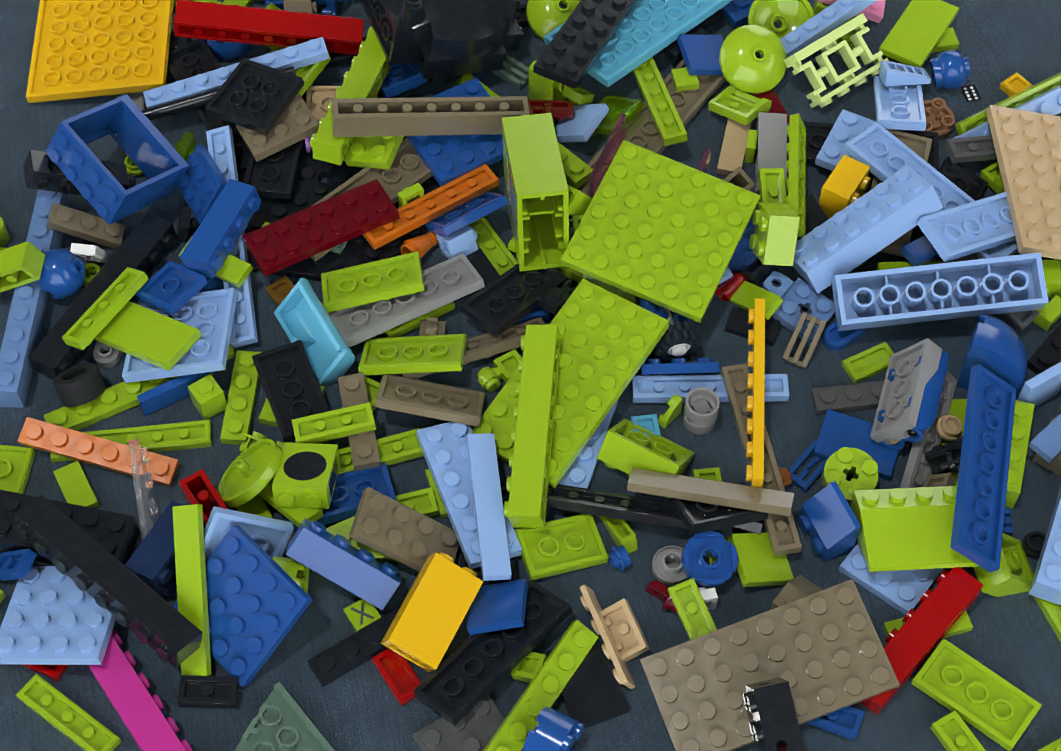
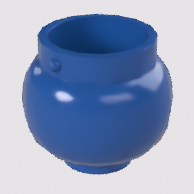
[930,50,971,90]

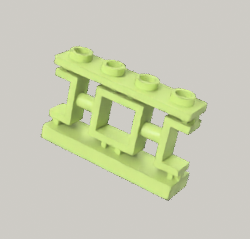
[783,13,889,108]

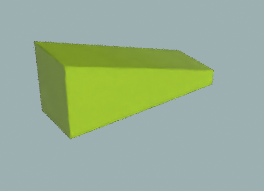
[599,516,638,554]

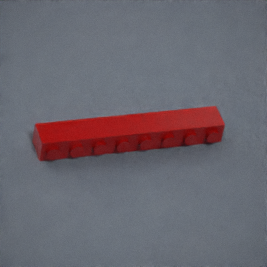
[174,0,364,55]

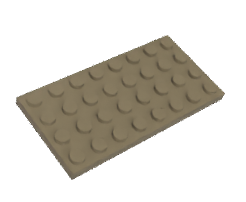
[640,579,900,751]

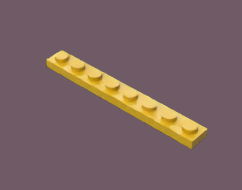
[746,298,765,488]

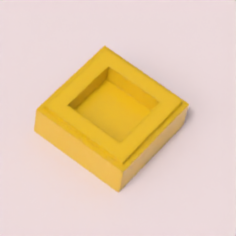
[999,72,1033,97]

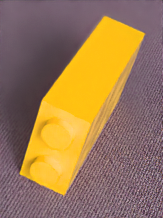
[381,552,483,672]

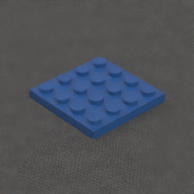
[406,77,503,187]
[173,525,313,687]

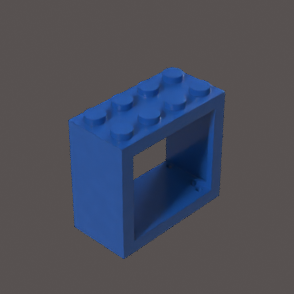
[45,94,189,225]

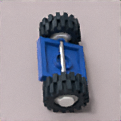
[639,297,702,363]

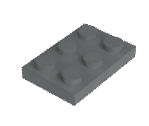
[412,694,505,751]

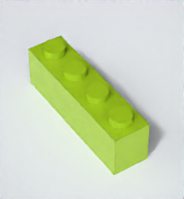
[0,241,45,293]

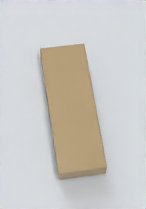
[716,118,751,176]

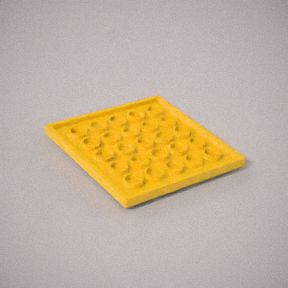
[26,0,174,103]

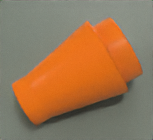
[401,232,438,259]

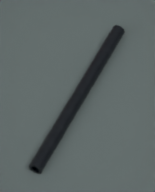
[142,66,296,120]

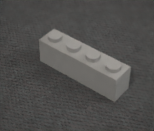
[755,112,790,202]

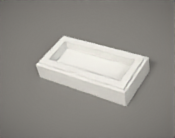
[70,243,111,263]

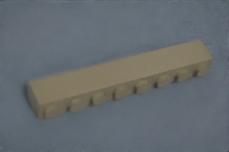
[331,96,530,137]

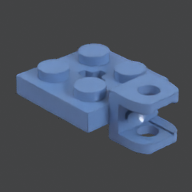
[763,271,836,344]

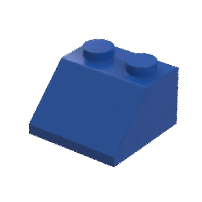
[798,481,861,562]

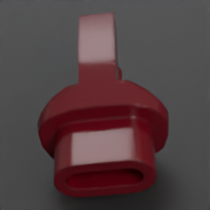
[645,580,678,614]

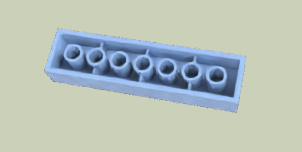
[831,253,1048,331]

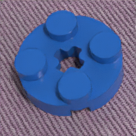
[681,531,738,587]

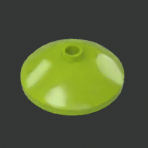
[526,0,581,40]
[748,0,814,39]
[719,25,787,94]

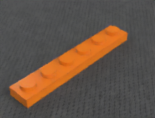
[362,164,499,250]
[17,417,180,487]

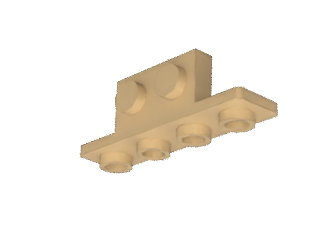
[580,584,650,689]

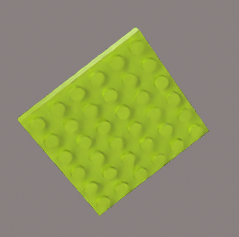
[560,140,761,323]

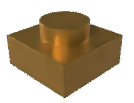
[265,275,295,307]

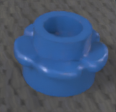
[608,545,631,572]

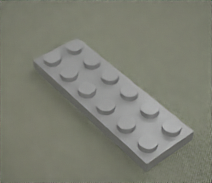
[328,253,485,347]

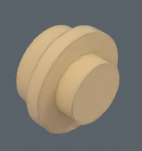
[936,415,962,441]

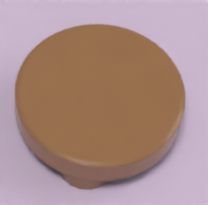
[913,98,955,140]

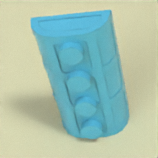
[274,278,355,387]

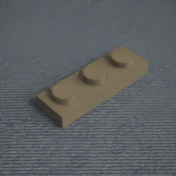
[46,202,125,250]

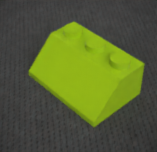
[597,418,695,477]

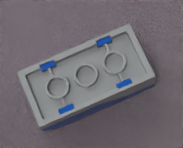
[870,338,950,450]

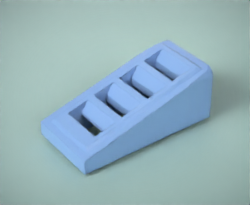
[879,61,931,87]

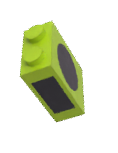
[272,442,340,509]

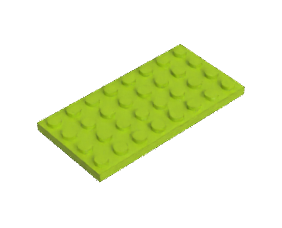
[472,279,670,488]

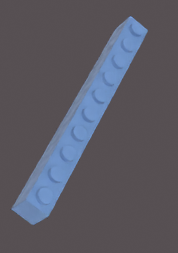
[0,189,70,408]

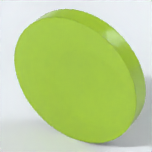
[217,439,283,507]

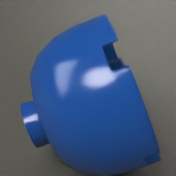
[37,248,86,300]

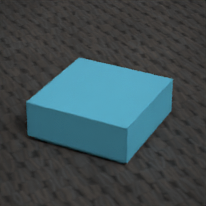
[631,414,661,438]

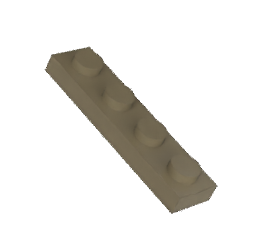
[337,372,381,471]

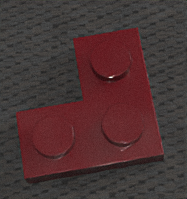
[528,100,574,120]

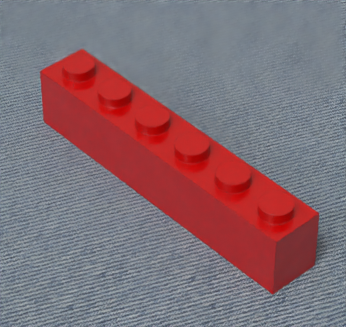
[861,567,983,715]

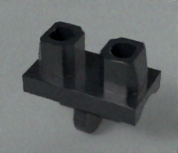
[925,435,963,474]

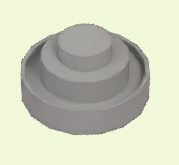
[652,545,688,586]

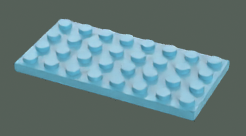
[544,0,733,88]

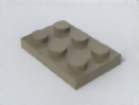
[236,94,319,162]

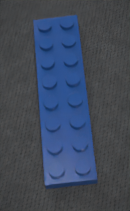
[950,364,1016,573]

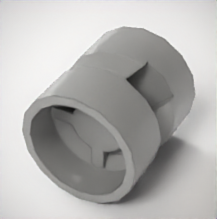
[683,387,720,435]

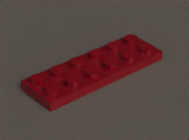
[243,179,400,277]

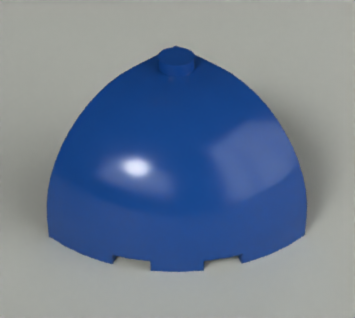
[956,313,1028,400]

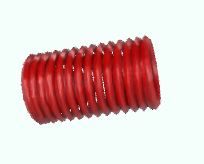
[716,272,746,302]

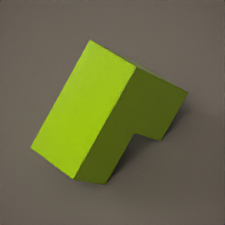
[1033,295,1061,331]

